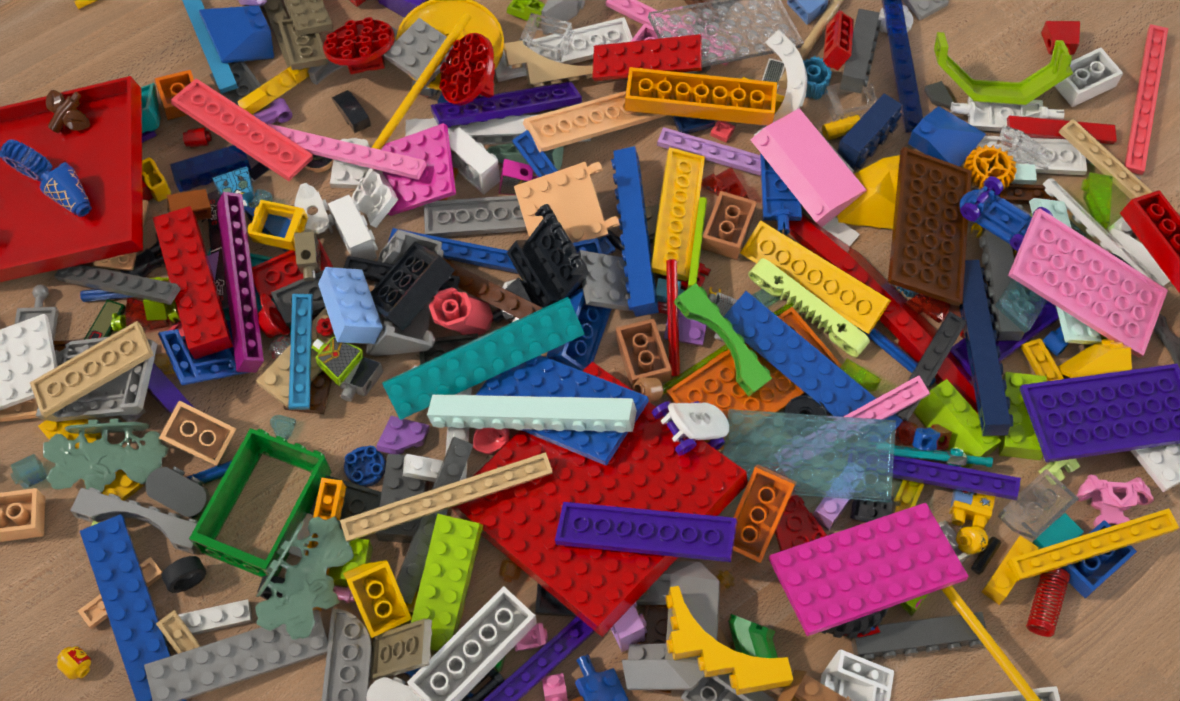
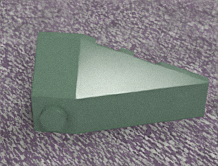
[486,143,564,172]

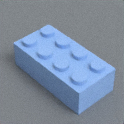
[318,267,383,344]

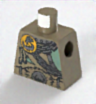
[294,231,321,281]

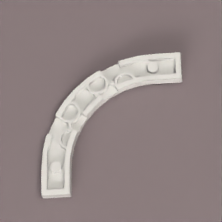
[754,30,807,135]

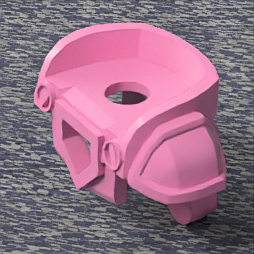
[1076,475,1154,527]

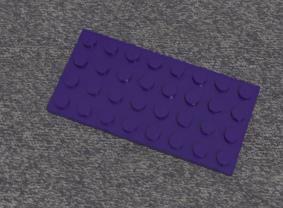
[1020,364,1180,463]

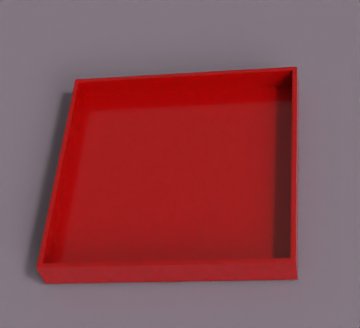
[0,76,143,282]
[452,361,748,637]

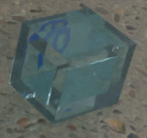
[10,454,47,489]

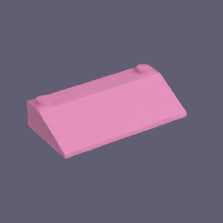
[751,108,867,227]

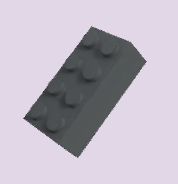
[375,454,429,543]

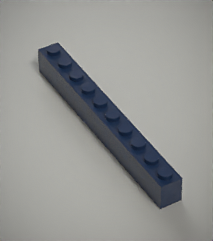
[959,259,1013,436]

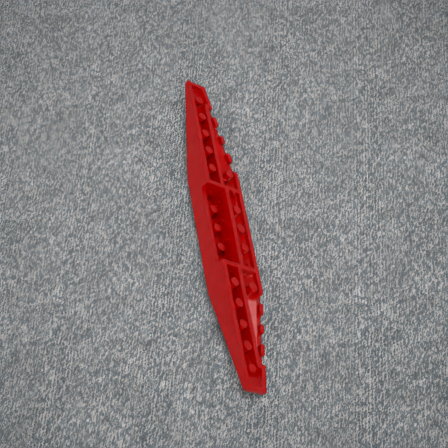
[789,214,978,414]

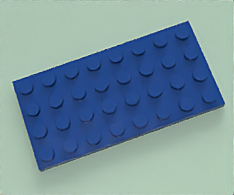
[476,355,649,466]

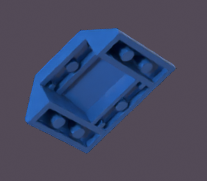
[199,5,274,63]
[158,321,250,385]

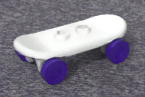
[652,401,729,456]

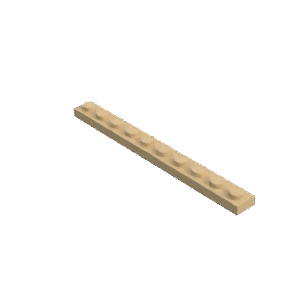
[340,452,553,542]

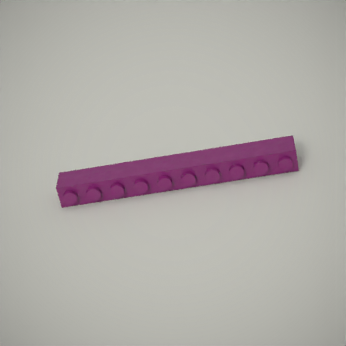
[216,192,264,373]

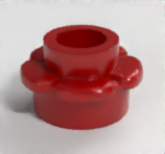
[316,318,334,337]

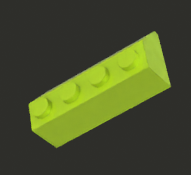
[913,379,1001,468]

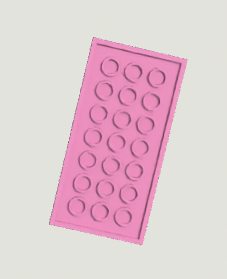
[1008,208,1168,358]

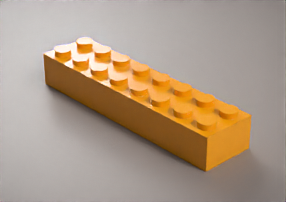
[625,67,777,126]

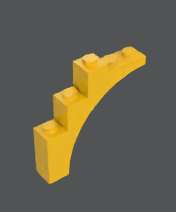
[666,586,793,695]

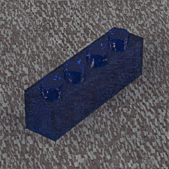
[170,145,252,192]

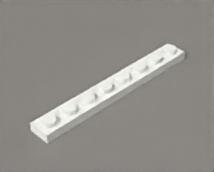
[1043,178,1164,287]

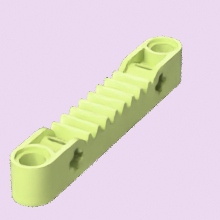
[748,258,870,358]

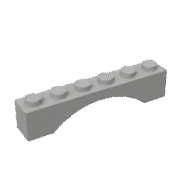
[70,487,198,555]

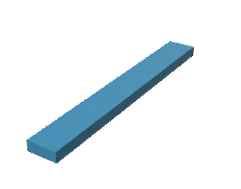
[182,0,238,94]

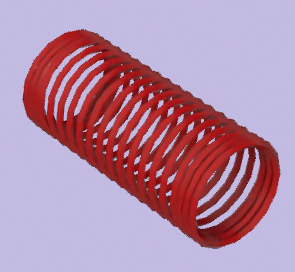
[1026,568,1070,637]

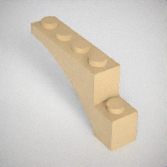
[503,40,593,87]

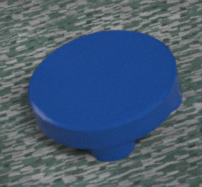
[344,445,386,487]

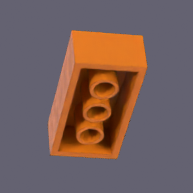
[733,464,797,563]

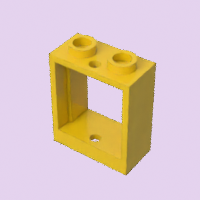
[247,200,309,251]

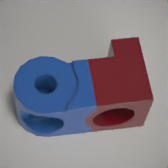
[912,424,952,451]

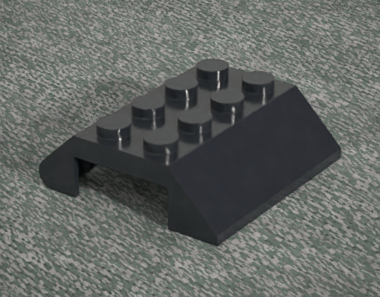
[507,204,589,308]

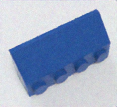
[546,288,611,371]

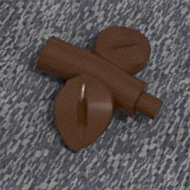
[46,90,91,133]

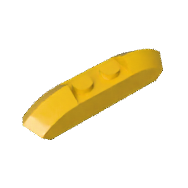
[238,66,310,114]

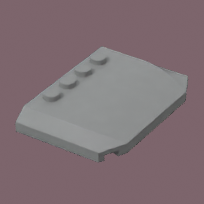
[36,337,158,422]

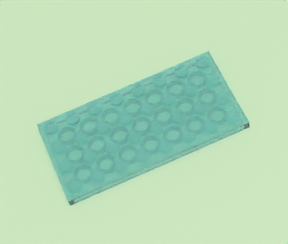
[723,409,896,502]

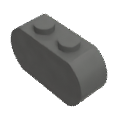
[146,466,210,518]

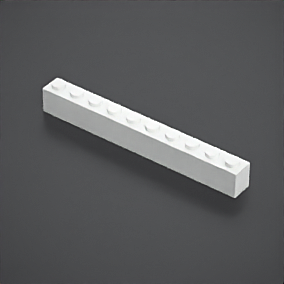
[405,113,591,146]

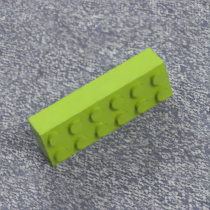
[411,514,483,651]

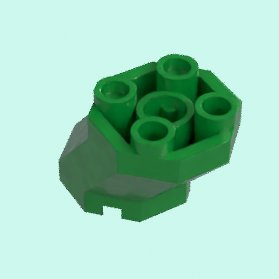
[728,614,778,658]

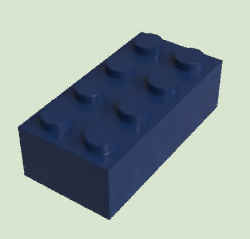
[838,93,902,172]

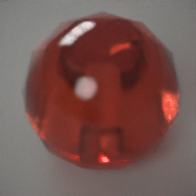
[894,421,919,446]

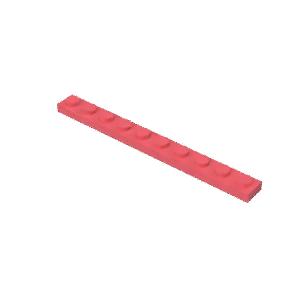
[1124,24,1168,175]

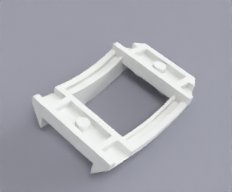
[1108,217,1170,286]

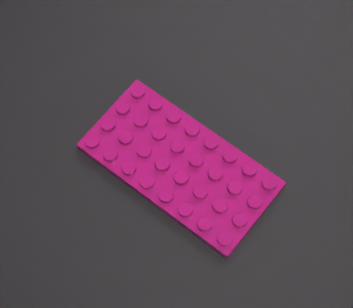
[769,503,968,636]

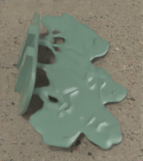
[43,419,169,493]
[255,516,354,640]

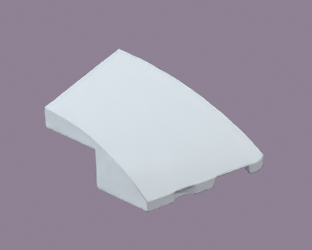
[351,168,398,228]

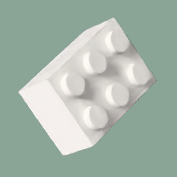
[1055,48,1123,107]
[449,127,500,194]
[328,195,378,260]

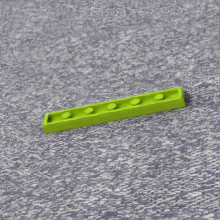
[688,197,707,288]

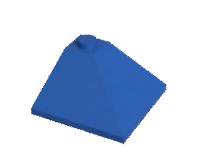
[908,106,986,167]

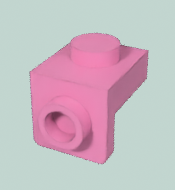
[514,623,548,652]
[542,673,568,701]

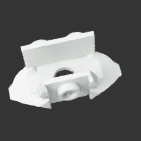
[294,183,335,234]

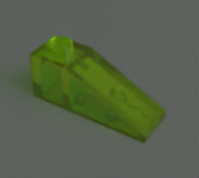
[1081,172,1113,230]

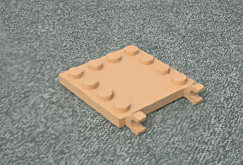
[514,162,620,243]

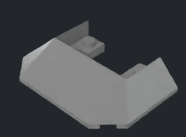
[622,561,720,690]

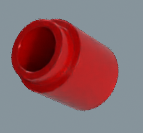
[183,127,212,148]

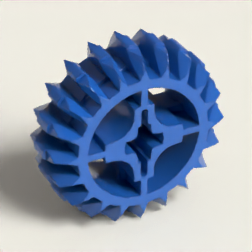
[0,140,53,181]

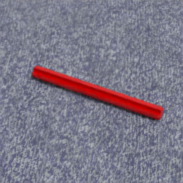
[666,259,680,377]

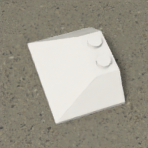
[820,650,894,701]

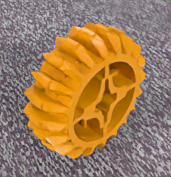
[964,145,1017,190]

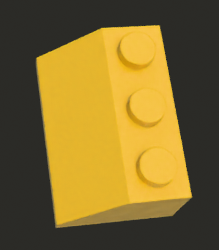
[343,560,412,638]

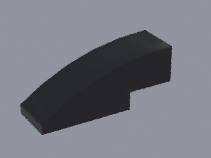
[331,90,371,133]

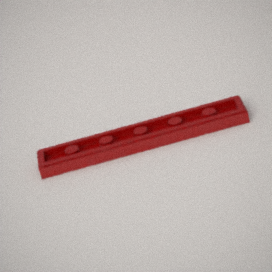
[1007,115,1117,144]

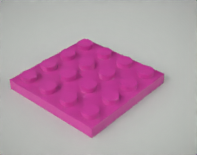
[381,123,456,216]

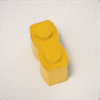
[142,157,171,202]

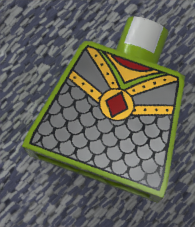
[312,337,363,386]

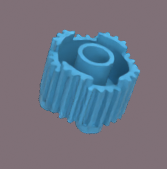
[803,56,832,100]

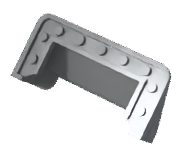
[367,229,443,357]

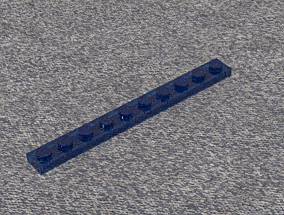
[882,0,923,133]

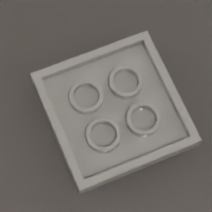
[384,18,453,87]
[578,250,633,312]

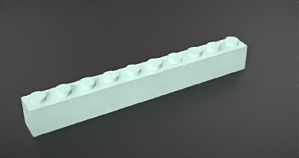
[427,395,637,433]

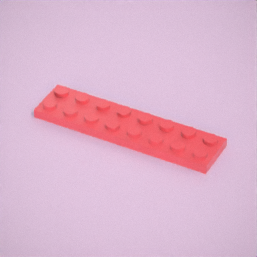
[171,78,313,181]

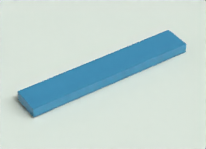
[289,294,313,410]

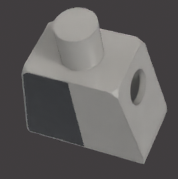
[340,357,383,402]

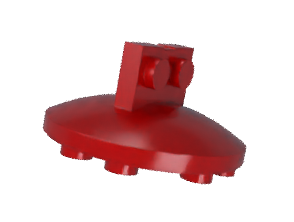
[323,17,395,74]
[439,33,495,106]

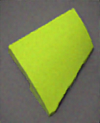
[506,0,545,25]

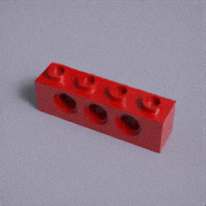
[823,10,854,71]

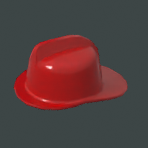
[258,294,290,338]

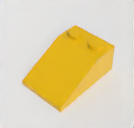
[1058,339,1132,378]

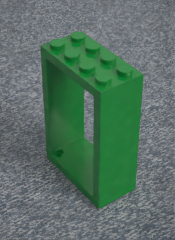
[189,428,332,578]

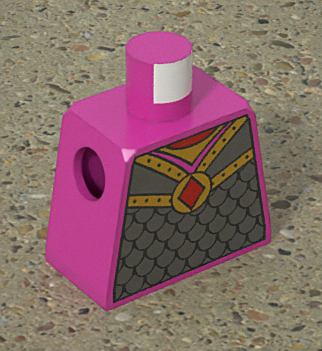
[499,159,538,195]

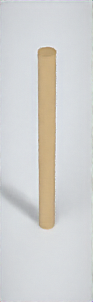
[778,0,844,89]

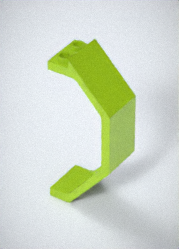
[934,32,1073,105]

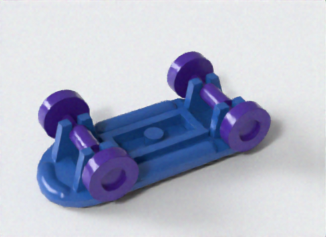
[959,176,1053,251]

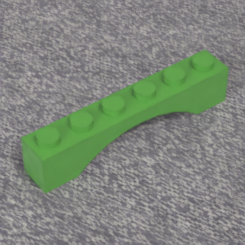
[674,283,772,397]

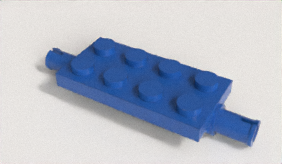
[760,153,802,235]
[575,654,629,701]

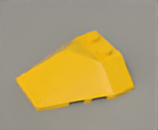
[837,155,900,230]

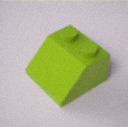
[328,539,373,587]

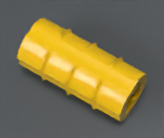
[822,115,860,141]

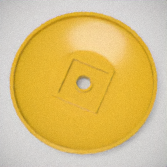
[396,0,504,91]

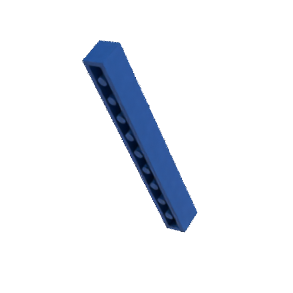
[611,146,659,317]

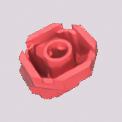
[429,287,494,335]

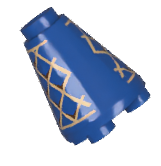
[40,162,91,217]

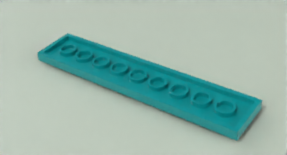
[382,297,585,420]

